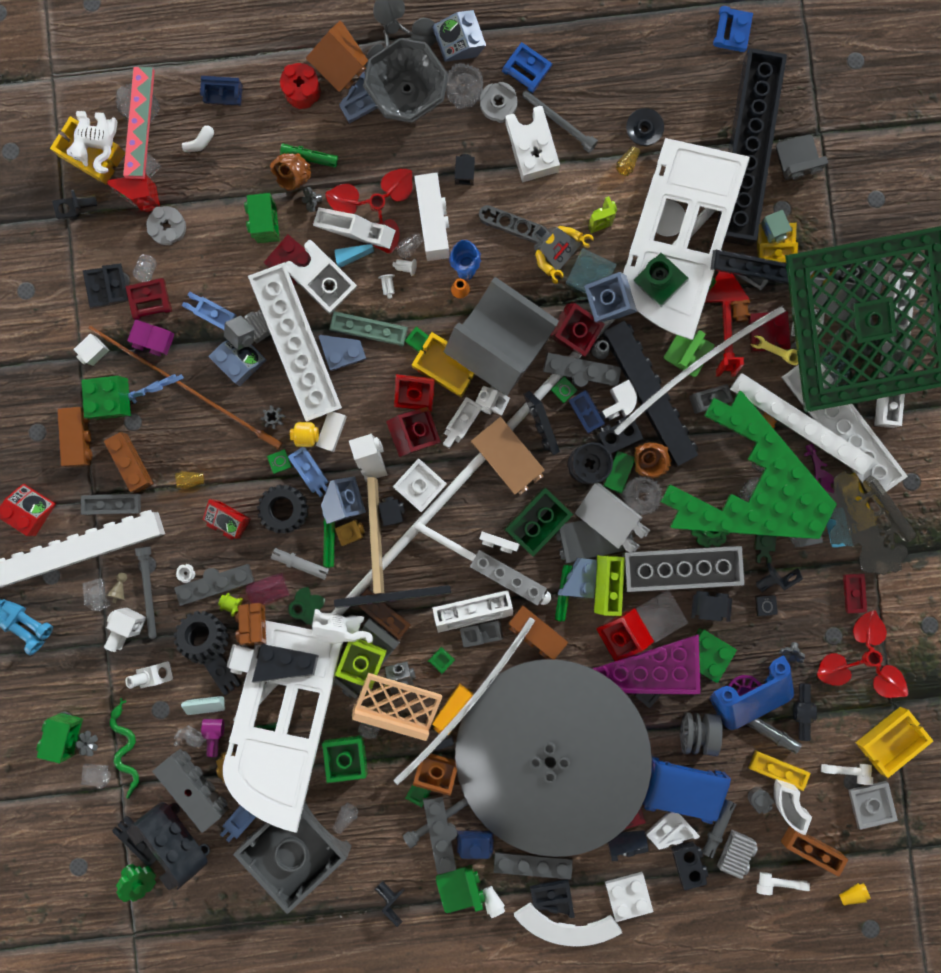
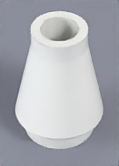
[483,886,505,918]

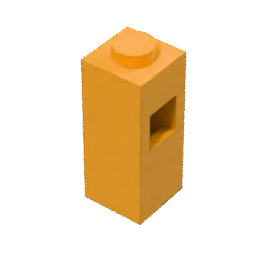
[432,683,474,735]

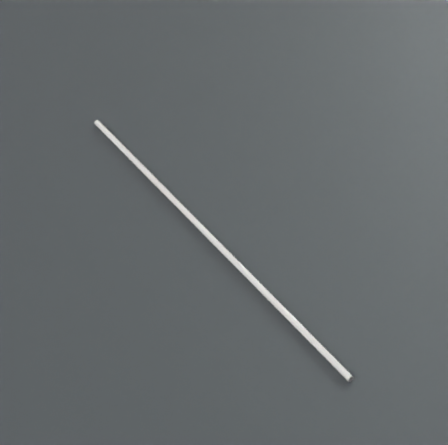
[233,208,716,721]

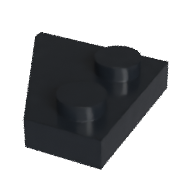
[530,879,575,918]

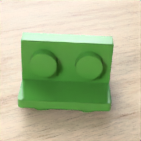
[663,330,714,377]

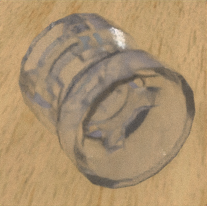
[133,255,157,282]

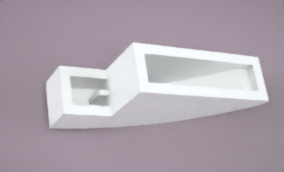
[313,207,396,249]

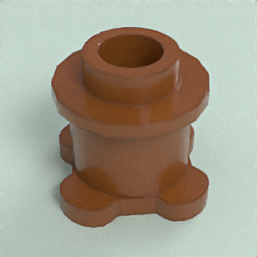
[731,300,751,323]

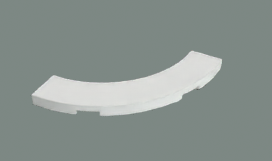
[514,903,622,946]

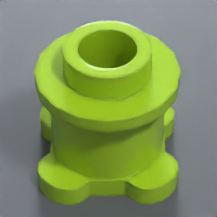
[218,593,243,617]

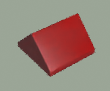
[394,374,435,411]

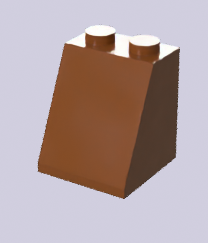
[306,21,368,92]

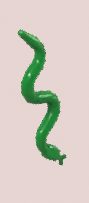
[110,698,139,799]

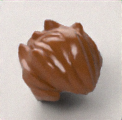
[270,153,311,191]
[634,443,671,478]

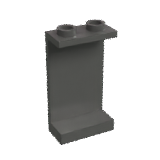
[555,520,633,563]
[333,618,400,699]

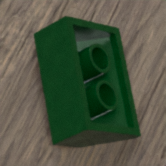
[504,488,573,557]

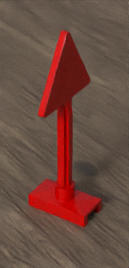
[705,271,749,377]

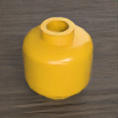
[290,422,319,447]

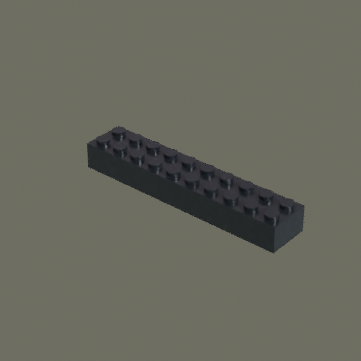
[715,48,787,246]

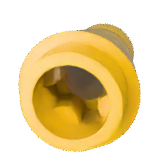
[839,883,871,906]

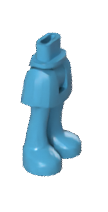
[0,599,53,656]

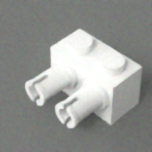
[104,608,147,652]

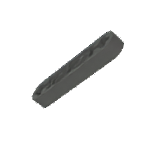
[479,205,548,244]

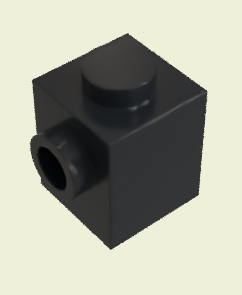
[379,497,405,526]

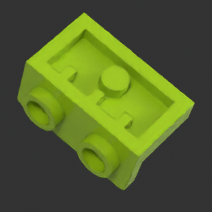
[588,196,617,233]

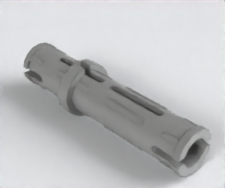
[271,548,329,580]

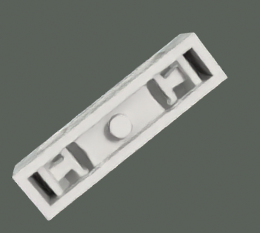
[432,590,513,633]

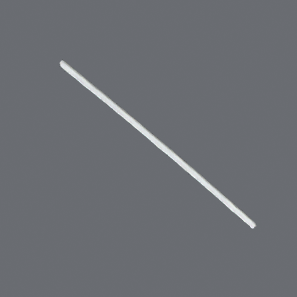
[614,306,786,435]
[393,618,535,785]

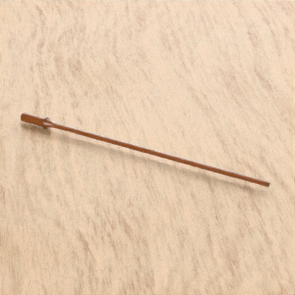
[88,326,283,450]

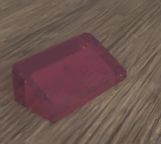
[246,573,289,604]

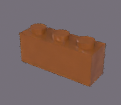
[58,407,93,467]
[104,432,154,493]
[508,605,568,659]
[781,825,849,877]

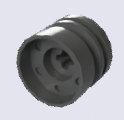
[680,712,722,756]

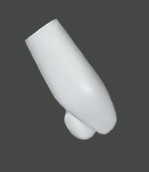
[182,126,214,152]

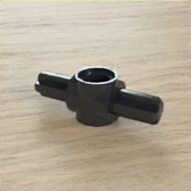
[793,683,817,741]

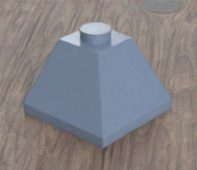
[321,476,366,524]

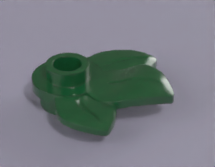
[288,587,326,625]

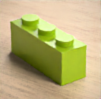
[594,555,625,616]

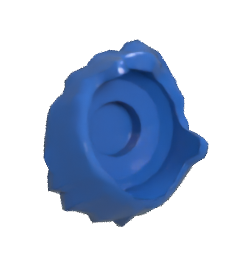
[449,240,481,281]

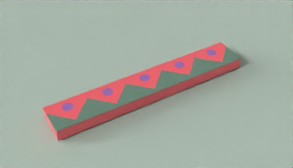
[123,67,155,179]

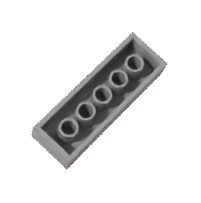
[622,546,744,592]

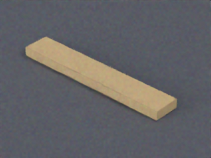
[367,477,384,594]

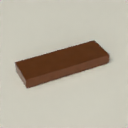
[359,588,411,640]

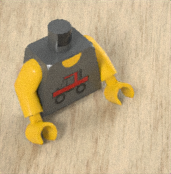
[533,225,594,284]

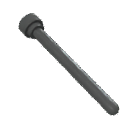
[522,91,598,153]
[135,547,156,639]
[402,798,468,849]

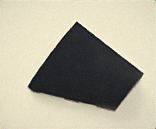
[607,830,649,861]

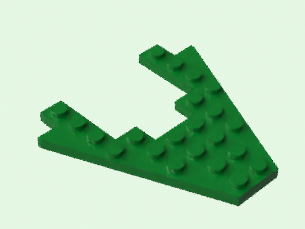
[660,391,837,539]

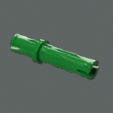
[280,143,338,168]

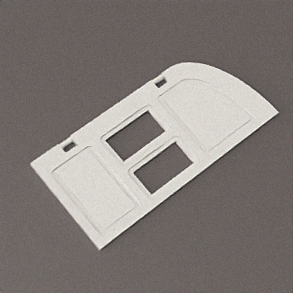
[623,138,750,340]
[223,621,343,833]

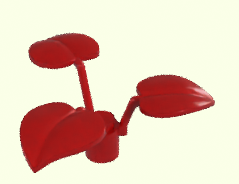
[325,169,413,254]
[817,610,908,698]

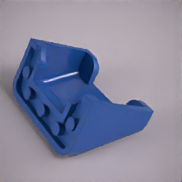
[709,655,794,730]
[642,757,731,824]

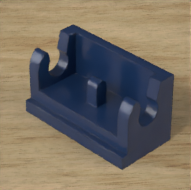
[200,76,243,106]
[568,391,606,433]

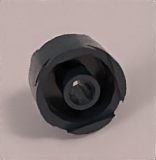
[691,591,732,622]

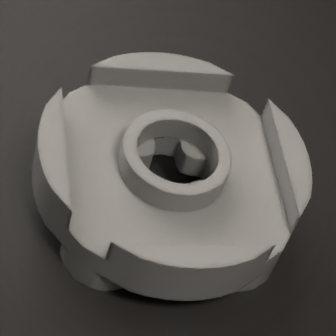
[480,82,517,123]
[147,206,186,245]

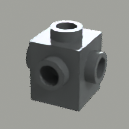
[385,661,416,694]

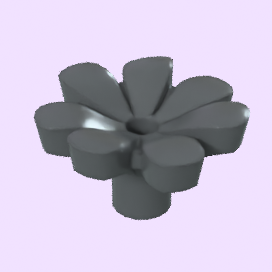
[302,187,322,212]
[779,642,805,663]
[75,731,98,756]

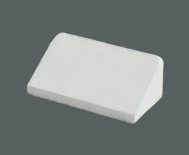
[316,411,347,452]

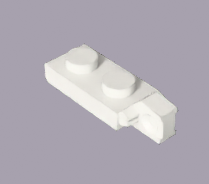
[443,397,482,449]

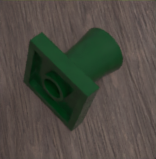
[633,253,689,307]

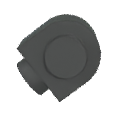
[748,787,775,814]

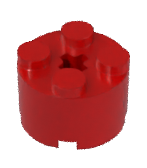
[280,63,321,109]

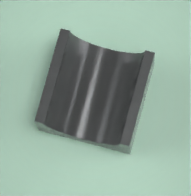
[443,277,559,396]
[233,801,351,914]

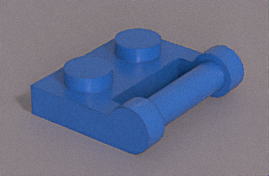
[713,6,753,52]
[502,42,552,93]

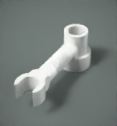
[821,764,873,785]
[757,872,810,895]

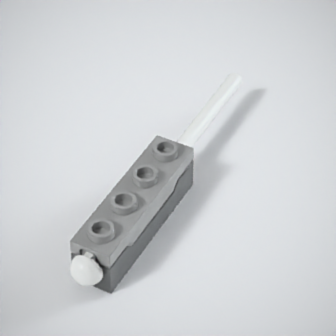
[415,523,551,605]

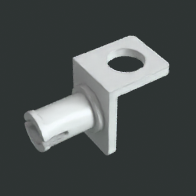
[125,661,173,689]

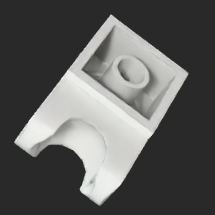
[505,106,560,183]
[285,240,357,315]

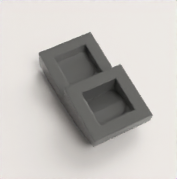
[460,620,504,647]

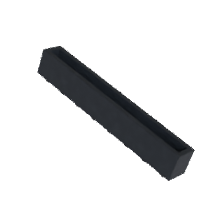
[602,320,698,467]

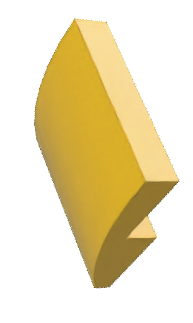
[757,223,798,262]

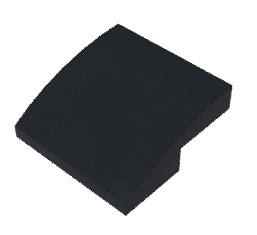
[82,263,129,309]

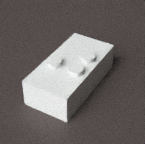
[414,173,449,261]

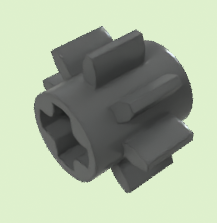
[260,405,286,430]

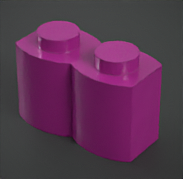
[127,320,174,357]

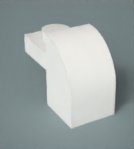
[600,380,637,420]

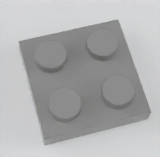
[848,781,898,830]

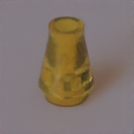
[616,146,640,176]
[175,471,204,490]

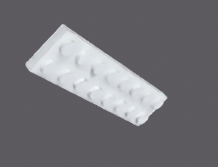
[248,262,342,421]
[781,364,908,499]

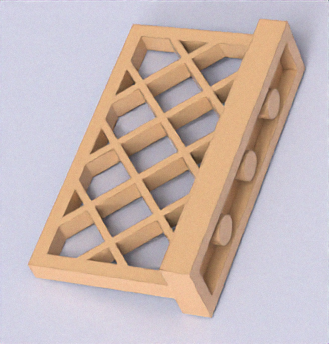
[352,673,442,741]

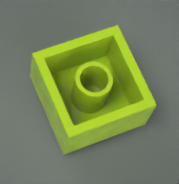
[335,639,387,690]

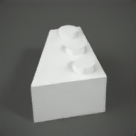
[349,434,387,482]

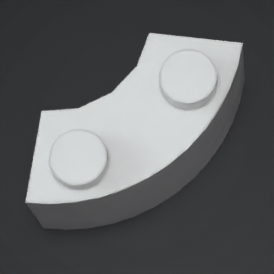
[774,779,812,835]

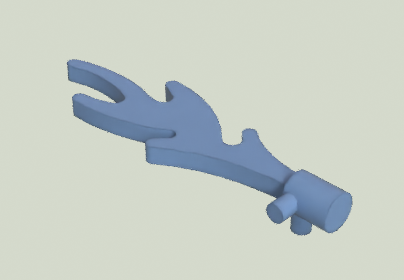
[128,374,183,403]

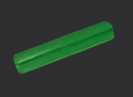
[323,518,335,567]
[555,565,573,622]

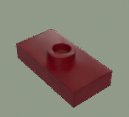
[843,573,867,613]

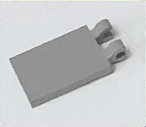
[575,482,650,553]

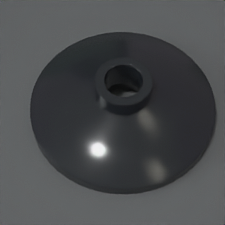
[626,108,664,146]

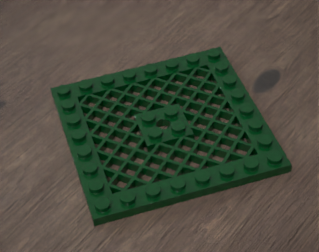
[785,226,941,412]

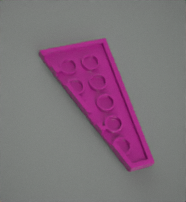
[593,634,701,694]

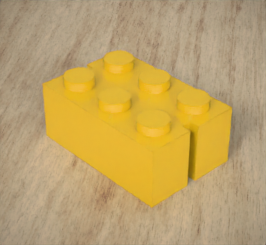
[50,116,125,185]
[412,332,476,397]
[855,707,933,778]

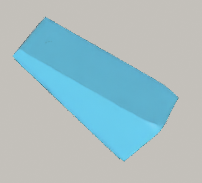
[334,244,374,268]

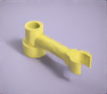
[751,336,798,365]

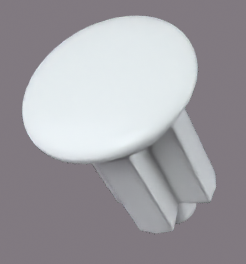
[393,259,417,276]
[378,274,395,299]

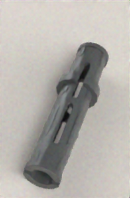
[745,718,802,754]
[702,799,737,858]

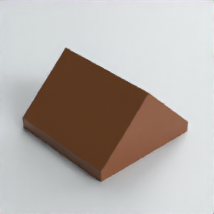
[413,751,457,796]

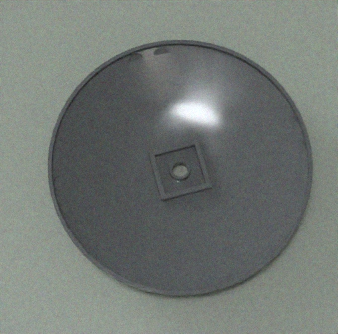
[455,659,652,857]

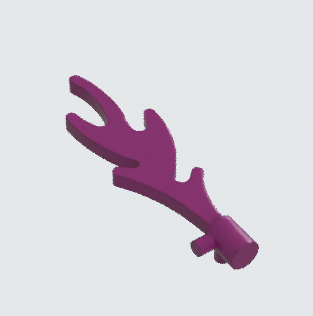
[804,443,840,508]

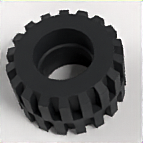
[257,485,309,533]
[174,611,229,664]

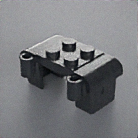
[127,802,210,890]

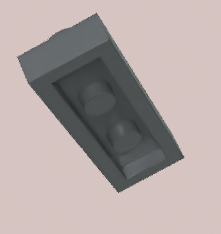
[81,494,141,515]

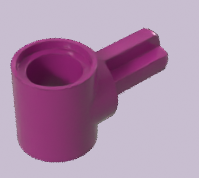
[201,719,225,757]

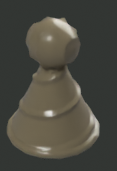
[106,573,127,603]

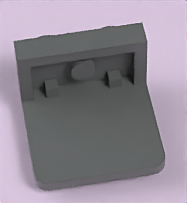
[776,134,828,180]

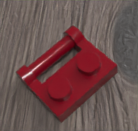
[126,278,172,320]

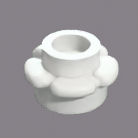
[176,564,195,583]

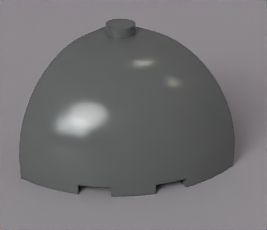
[810,257,886,322]

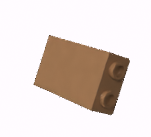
[471,417,544,495]

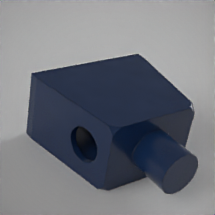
[457,831,494,859]

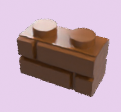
[235,603,267,647]

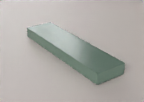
[329,311,408,346]

